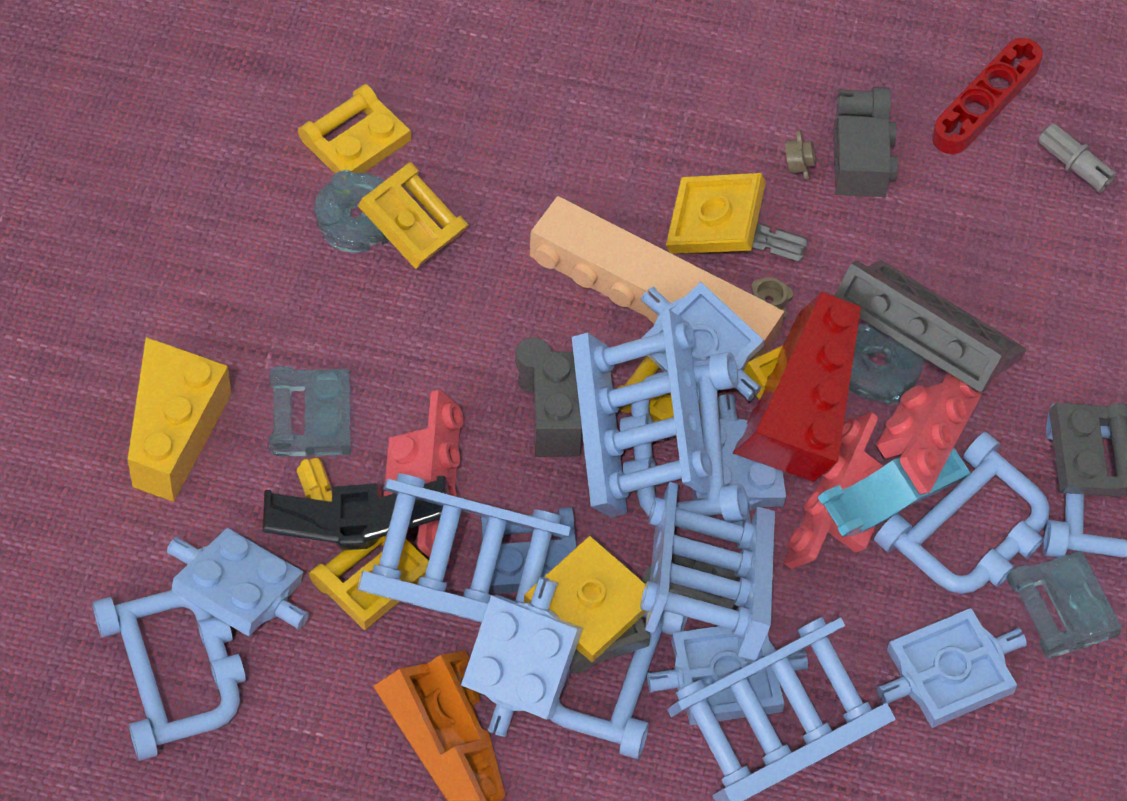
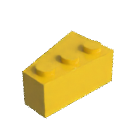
[127,337,232,502]

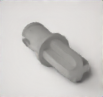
[1038,124,1117,193]

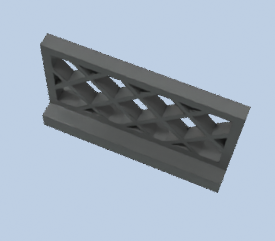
[834,260,1027,393]

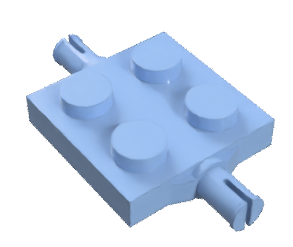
[641,282,765,405]
[692,394,786,526]
[167,528,309,636]
[461,576,583,737]
[877,608,1027,728]
[647,626,808,726]

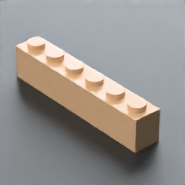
[530,196,784,361]

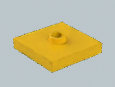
[666,173,766,254]
[524,536,647,663]

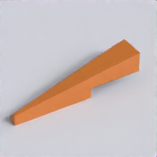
[373,650,506,801]

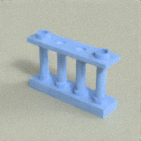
[572,309,712,518]
[357,473,571,623]
[640,482,775,661]
[667,617,896,801]

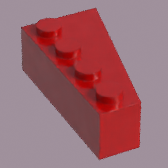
[733,292,861,482]

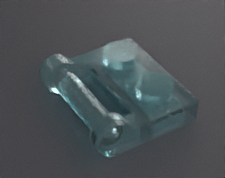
[269,366,351,456]
[1006,551,1122,658]

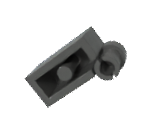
[833,87,898,197]
[515,337,582,457]

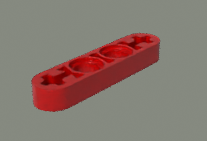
[932,38,1043,154]

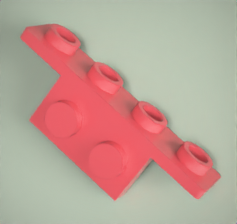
[876,373,983,495]
[383,389,463,565]
[784,412,884,569]

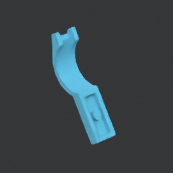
[817,448,970,537]

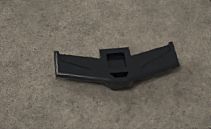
[262,476,449,551]

